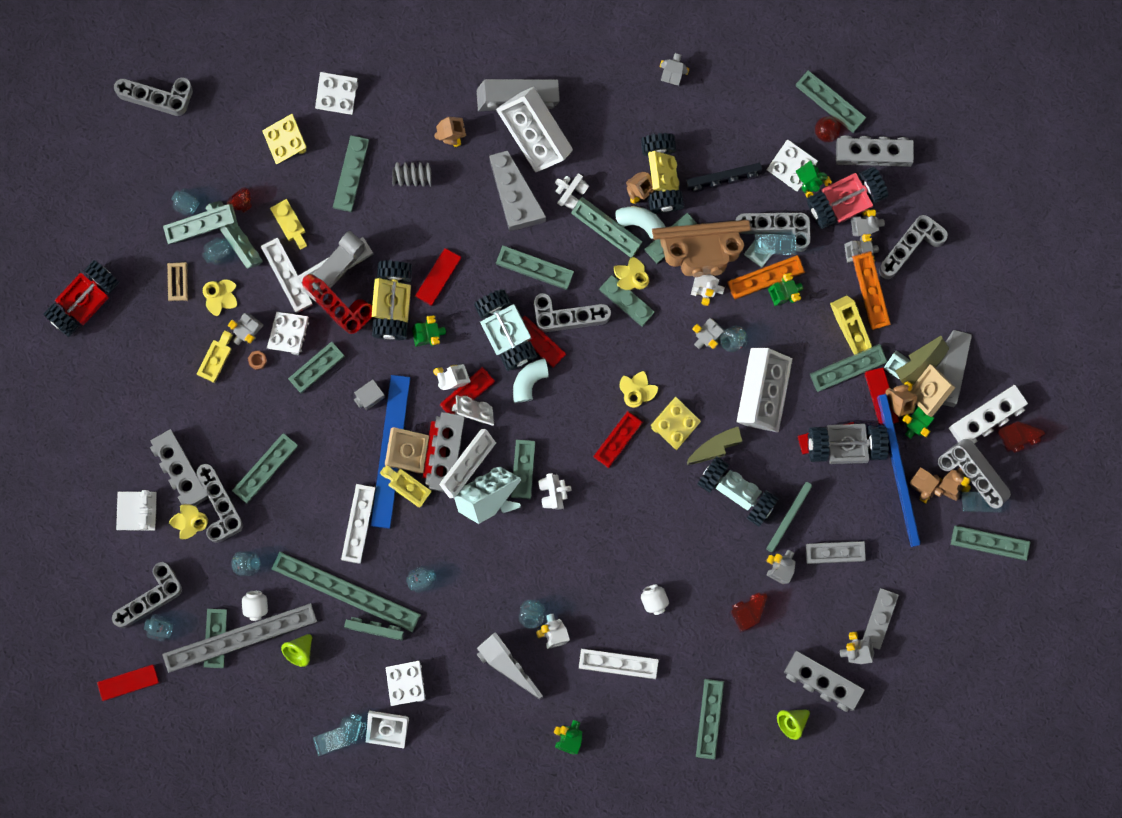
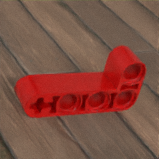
[302,274,372,334]

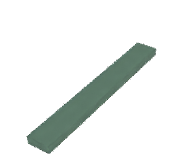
[272,552,420,632]

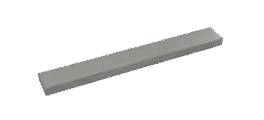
[162,603,317,673]

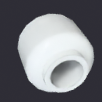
[641,584,669,615]
[242,591,268,621]

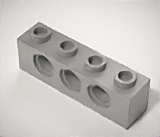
[836,136,913,167]
[426,412,464,492]
[150,429,209,506]
[784,651,864,712]

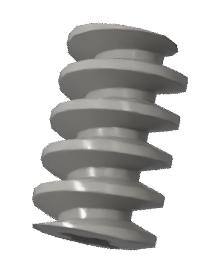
[392,162,431,187]

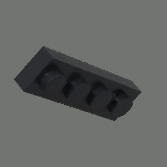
[686,163,762,192]

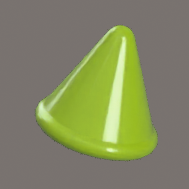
[281,634,312,667]
[777,709,810,740]

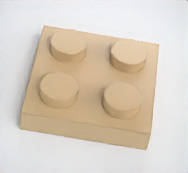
[909,364,956,417]
[385,427,429,473]

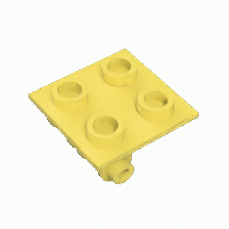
[263,114,307,164]
[651,397,701,450]

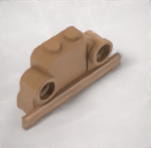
[652,220,750,277]

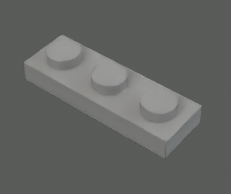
[806,541,866,564]
[862,588,899,650]

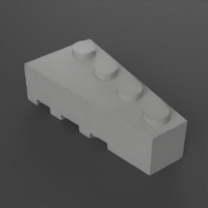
[477,79,559,111]
[489,151,546,232]

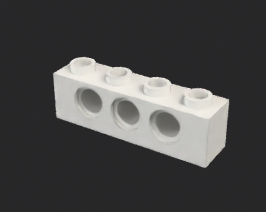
[949,385,1028,444]

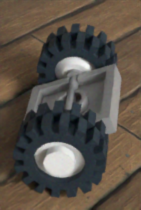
[808,424,889,464]

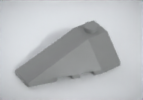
[936,330,972,407]
[477,632,543,699]

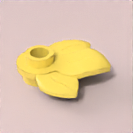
[614,257,649,290]
[203,280,237,316]
[620,371,658,408]
[169,504,208,539]

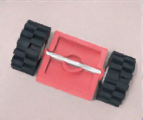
[807,166,888,229]

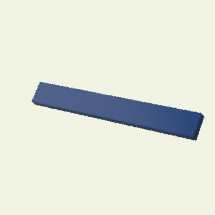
[371,375,410,529]
[877,394,920,547]

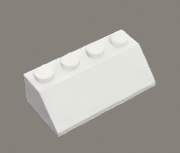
[496,86,573,172]
[737,348,792,432]

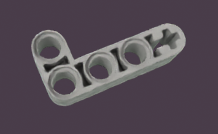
[114,78,193,116]
[736,213,810,252]
[879,215,948,279]
[302,231,366,302]
[534,294,611,332]
[938,439,1011,508]
[197,464,243,543]
[112,562,182,628]

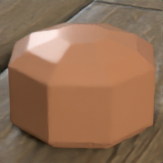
[248,351,267,370]

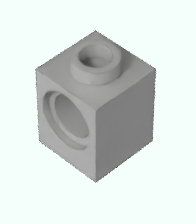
[354,380,385,411]

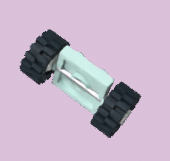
[474,289,537,371]
[697,456,779,527]

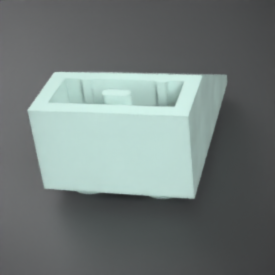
[454,467,521,524]

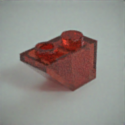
[998,421,1045,453]
[730,592,767,633]

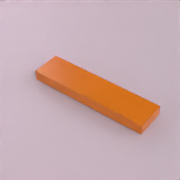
[852,251,890,330]
[727,255,805,300]

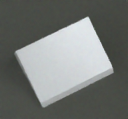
[366,711,409,748]

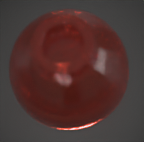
[815,116,841,142]
[227,187,252,213]

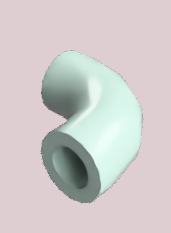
[616,206,665,238]
[513,359,548,403]

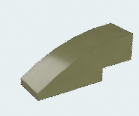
[895,336,949,385]
[687,427,742,466]

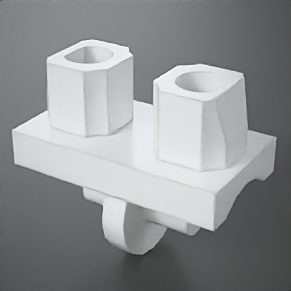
[555,173,589,209]
[539,473,572,510]

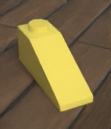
[830,296,872,355]

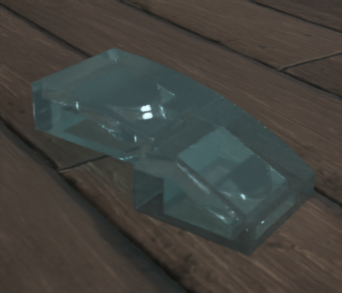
[755,234,796,255]
[962,492,1002,513]
[313,726,350,756]

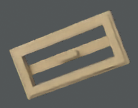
[167,262,188,301]

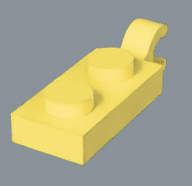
[270,199,307,250]
[197,330,233,383]
[380,465,431,507]

